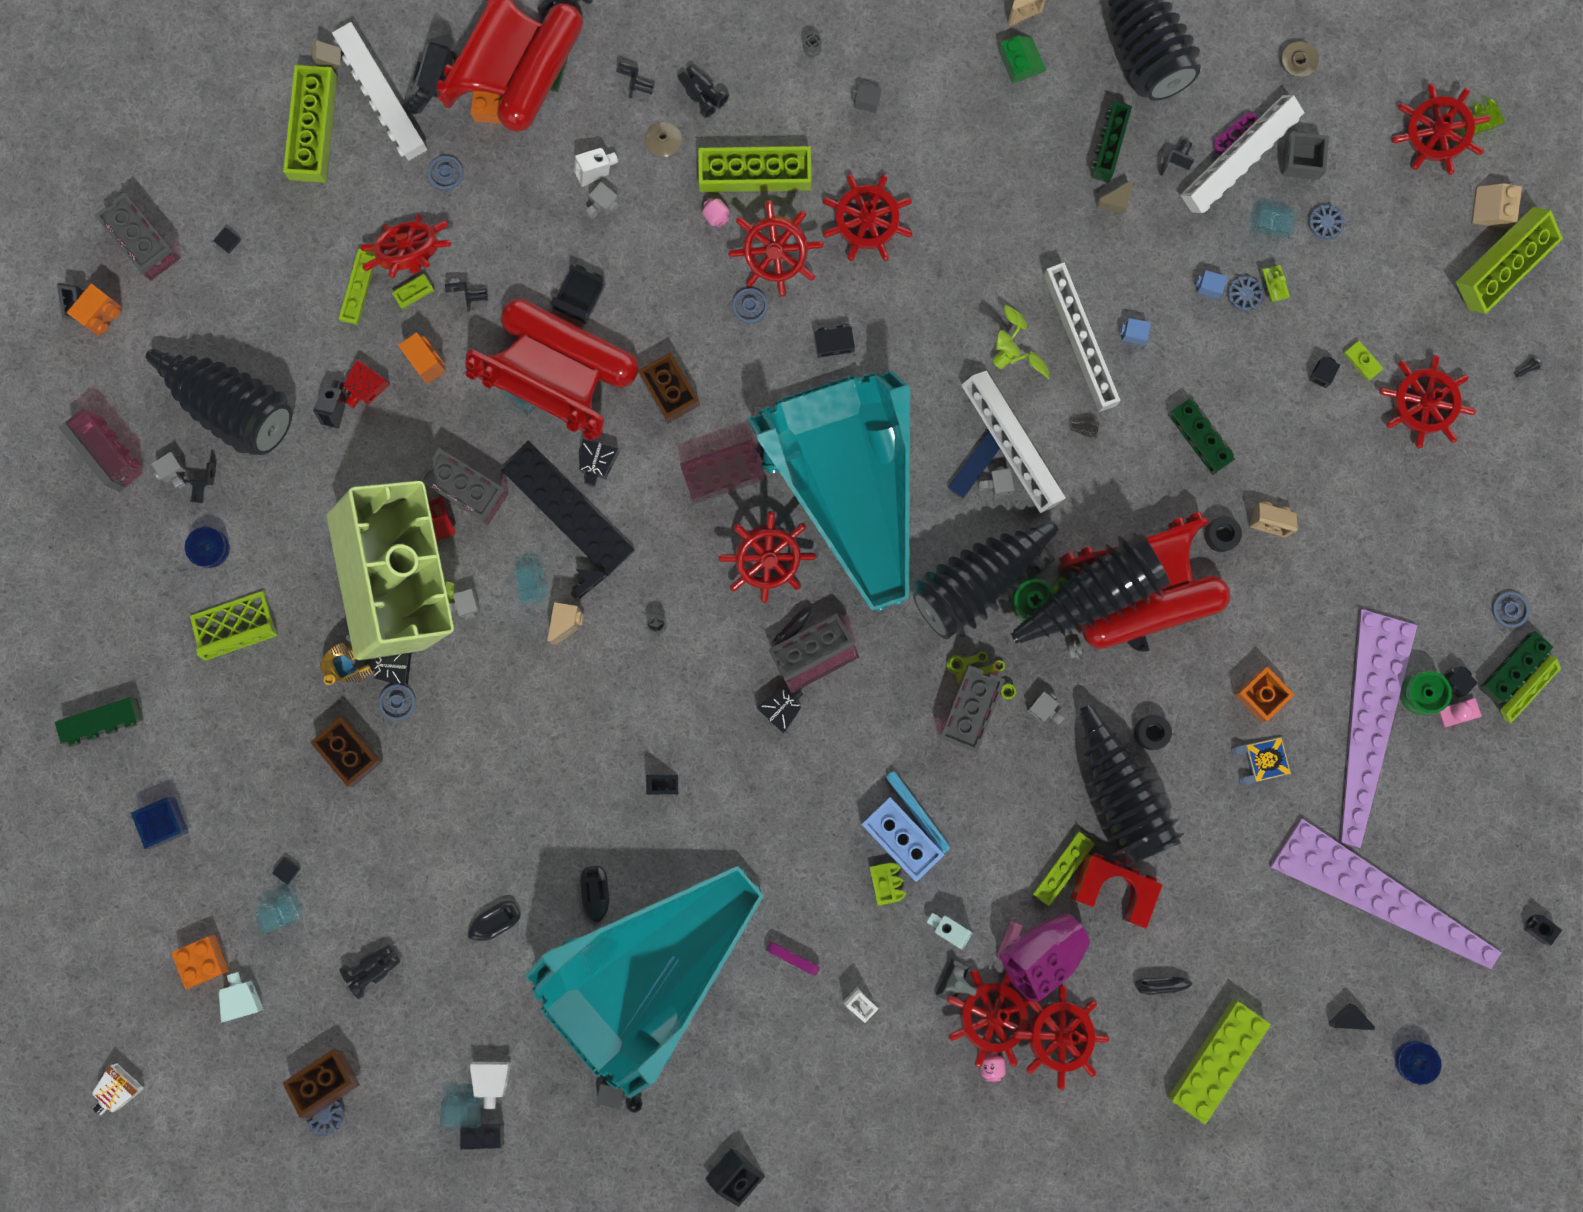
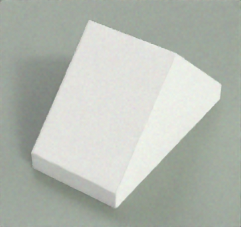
[843,987,878,1023]

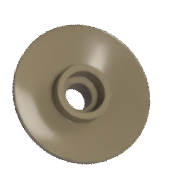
[1282,42,1319,78]
[645,122,682,157]

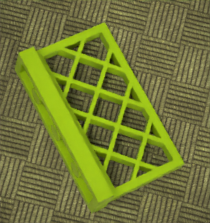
[190,591,278,661]

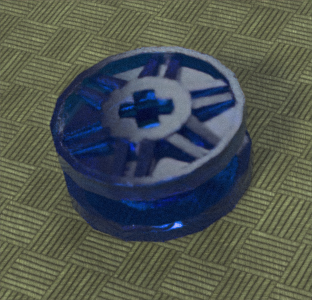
[184,527,230,568]
[1394,1040,1442,1085]

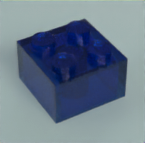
[131,797,189,849]

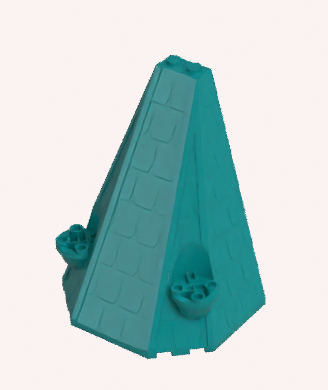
[747,371,910,611]
[525,866,764,1098]

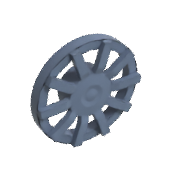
[428,156,463,191]
[1309,205,1345,240]
[1228,276,1264,311]
[733,288,768,324]
[1492,592,1530,628]
[379,685,416,721]
[307,1100,344,1136]

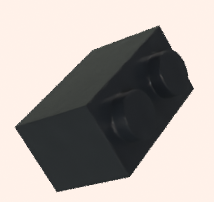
[814,325,855,358]
[460,1124,504,1150]

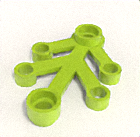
[947,651,1016,700]

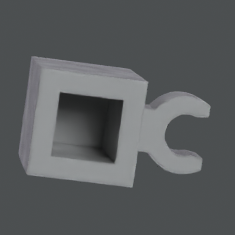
[586,182,619,219]
[152,452,187,489]
[978,467,1014,497]
[449,589,481,620]
[1027,692,1064,725]

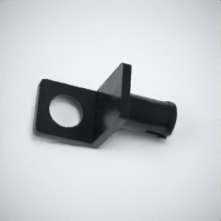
[616,63,655,98]
[1160,140,1195,176]
[445,282,488,312]
[182,463,216,503]

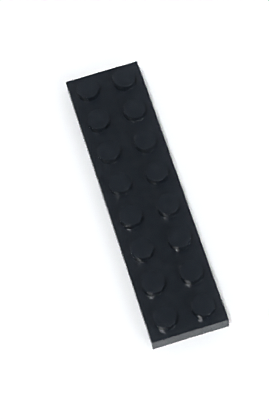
[501,444,635,577]

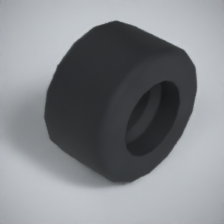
[1204,516,1242,552]
[1134,715,1172,750]

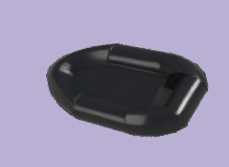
[772,607,812,647]
[580,865,610,923]
[468,901,521,941]
[1135,977,1193,995]

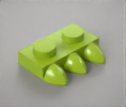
[869,863,906,906]

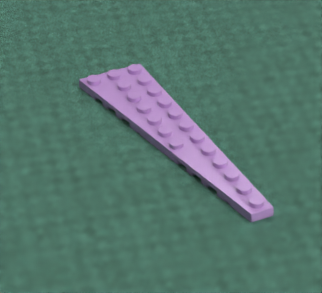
[1340,609,1417,848]
[1270,819,1501,969]

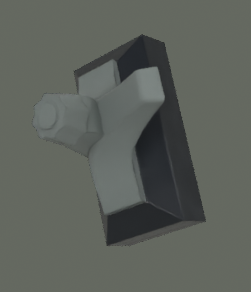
[935,959,977,1000]

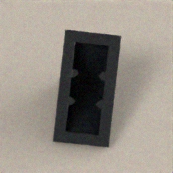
[57,283,84,320]
[646,775,678,795]
[1329,1003,1375,1030]

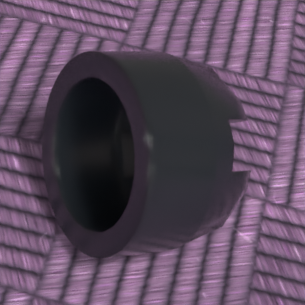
[626,1096,642,1113]

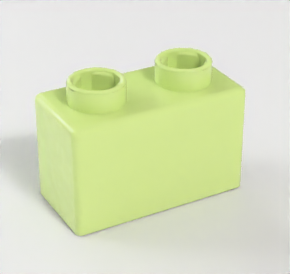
[327,481,454,660]

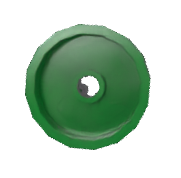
[1011,579,1055,622]
[1400,671,1452,715]

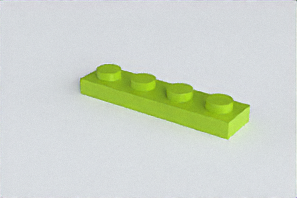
[338,249,375,326]
[1500,655,1561,724]
[1032,832,1095,906]

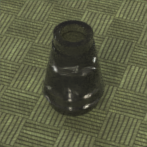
[1071,420,1100,439]

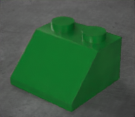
[998,36,1046,84]

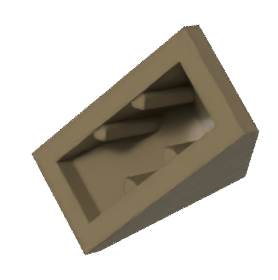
[312,40,341,70]
[1096,181,1133,214]

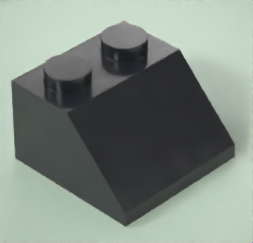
[705,1148,765,1207]

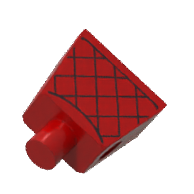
[343,360,390,409]

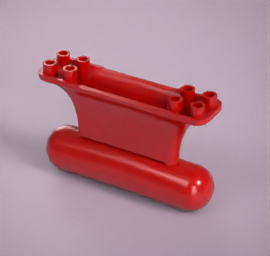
[436,0,583,132]
[465,298,638,441]
[1058,512,1231,649]

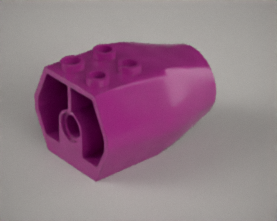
[998,913,1090,1001]

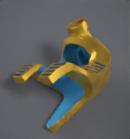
[320,643,372,685]

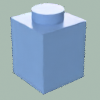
[1195,270,1227,299]
[1120,318,1151,345]

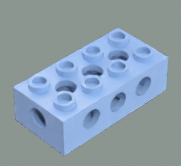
[861,797,944,882]

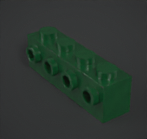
[1090,101,1132,183]
[1168,398,1235,475]
[1479,631,1553,704]
[55,697,143,747]

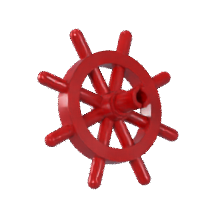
[1392,83,1491,175]
[822,174,913,261]
[728,200,824,297]
[360,214,451,278]
[1379,355,1476,448]
[719,511,817,603]
[947,969,1038,1067]
[1014,984,1109,1090]

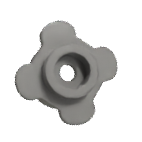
[1069,640,1083,659]

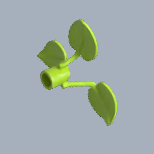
[992,305,1050,380]

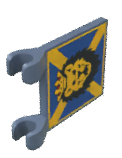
[1231,737,1292,785]

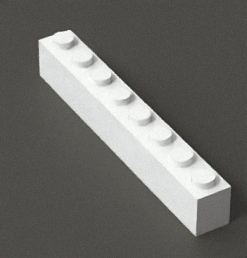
[332,22,427,161]
[1180,95,1304,213]
[1044,263,1120,412]
[961,371,1066,513]

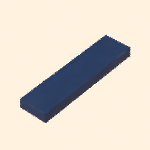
[948,431,1000,499]

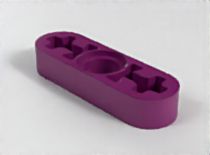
[1213,113,1258,155]
[765,941,820,976]

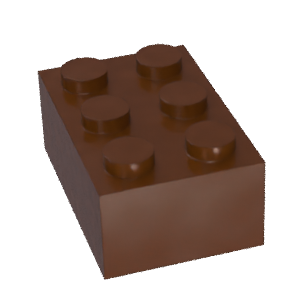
[638,352,700,424]
[310,716,383,787]
[282,1049,360,1119]

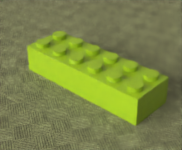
[283,65,337,183]
[698,146,811,192]
[1456,207,1563,314]
[1167,999,1271,1125]

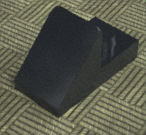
[570,569,606,601]

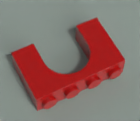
[1070,853,1163,929]

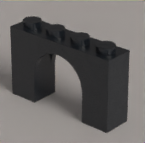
[402,43,447,114]

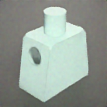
[927,913,973,950]
[219,972,264,1022]

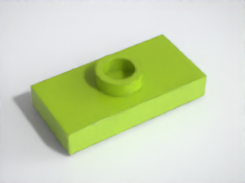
[391,273,434,310]
[1343,341,1384,381]

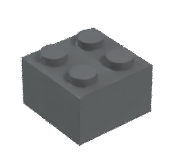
[1282,132,1329,180]

